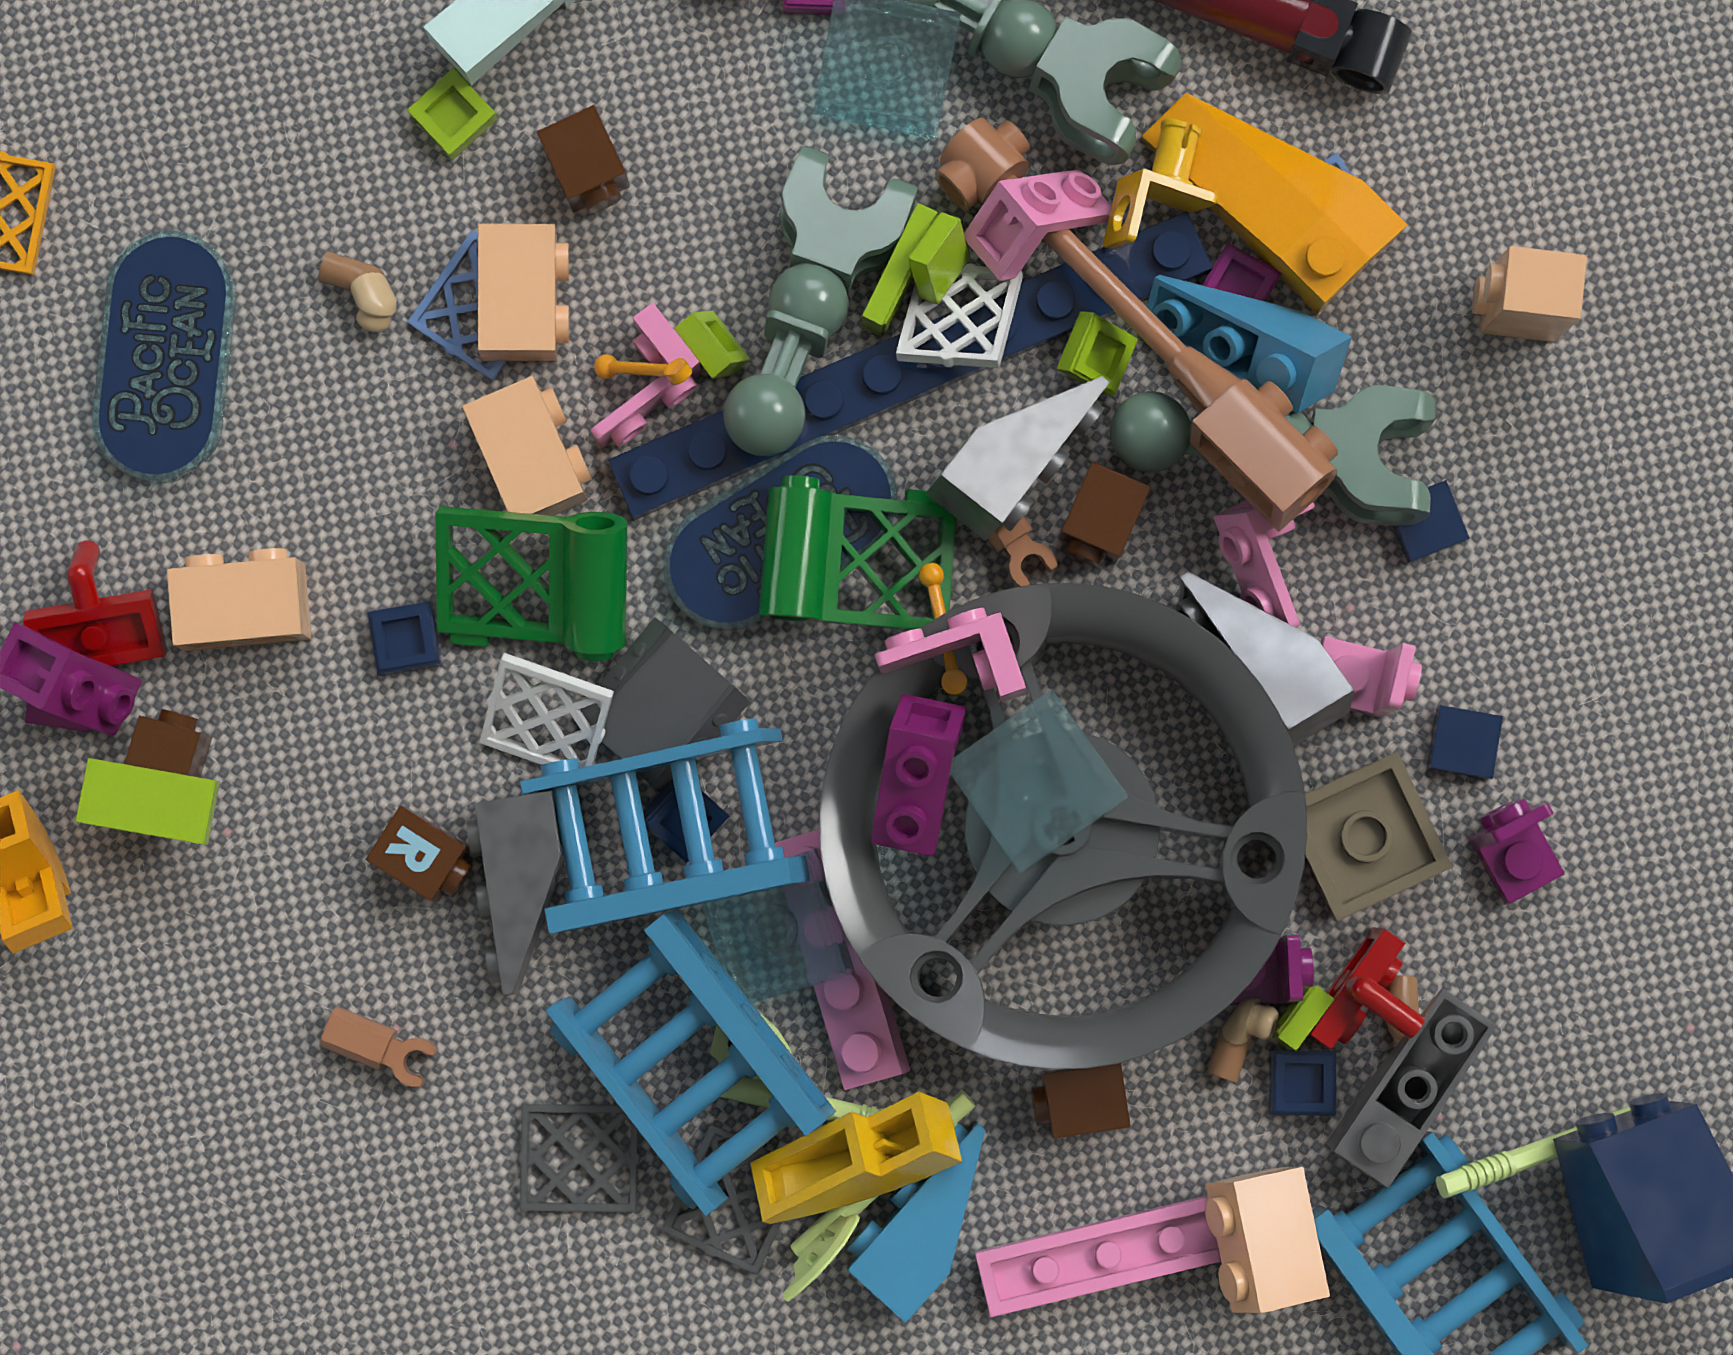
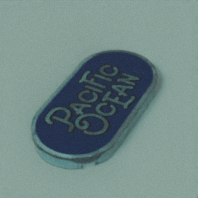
[92,231,236,484]
[663,435,898,630]

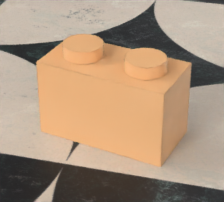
[478,224,569,361]
[1472,246,1587,342]
[462,375,592,516]
[167,548,311,651]
[1205,1167,1330,1314]

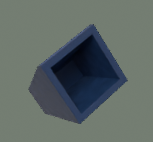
[1553,1093,1733,1304]

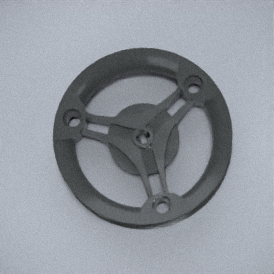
[819,583,1307,1069]

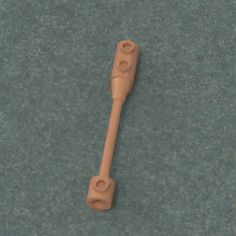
[935,118,1338,532]

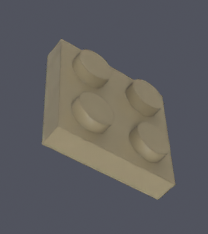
[1305,751,1453,922]

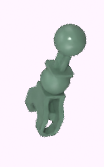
[877,0,1182,165]
[723,146,918,456]
[1110,385,1436,526]

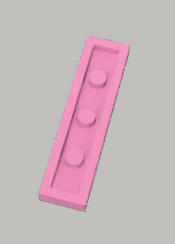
[775,829,911,1090]
[974,1195,1221,1317]

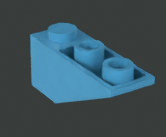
[1147,275,1352,413]
[847,1121,985,1323]

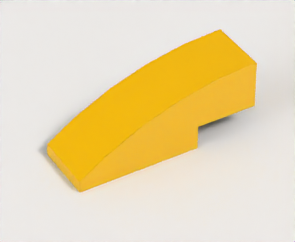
[750,1092,963,1224]

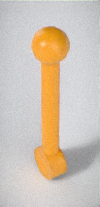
[594,354,692,385]
[919,563,968,696]

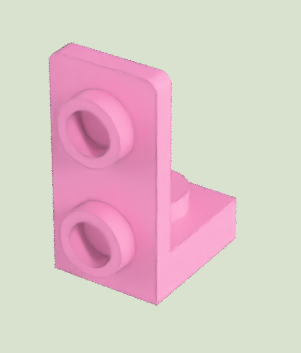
[964,170,1112,281]
[590,302,702,448]
[1213,500,1315,628]
[875,608,1026,703]
[1321,636,1422,718]

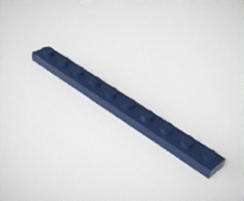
[608,211,1212,521]

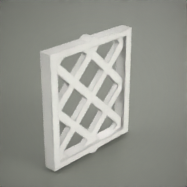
[896,263,1023,368]
[479,653,614,768]

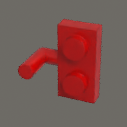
[22,540,167,666]
[1307,927,1425,1049]

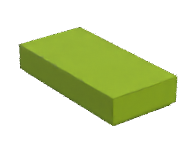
[861,203,938,337]
[75,758,220,845]

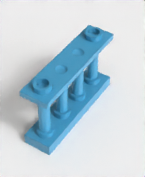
[520,718,811,934]
[545,909,837,1216]
[1312,1131,1589,1355]

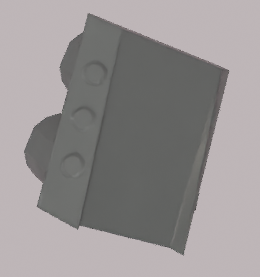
[580,617,751,793]

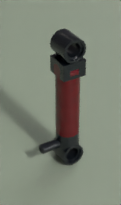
[1153,0,1412,94]

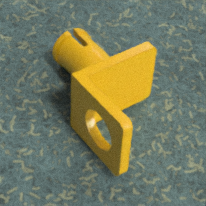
[1103,119,1218,250]

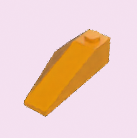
[1141,93,1408,315]

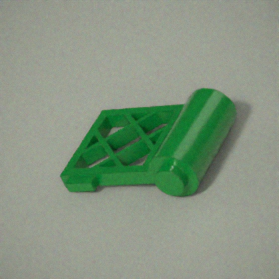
[759,476,956,631]
[435,506,627,662]

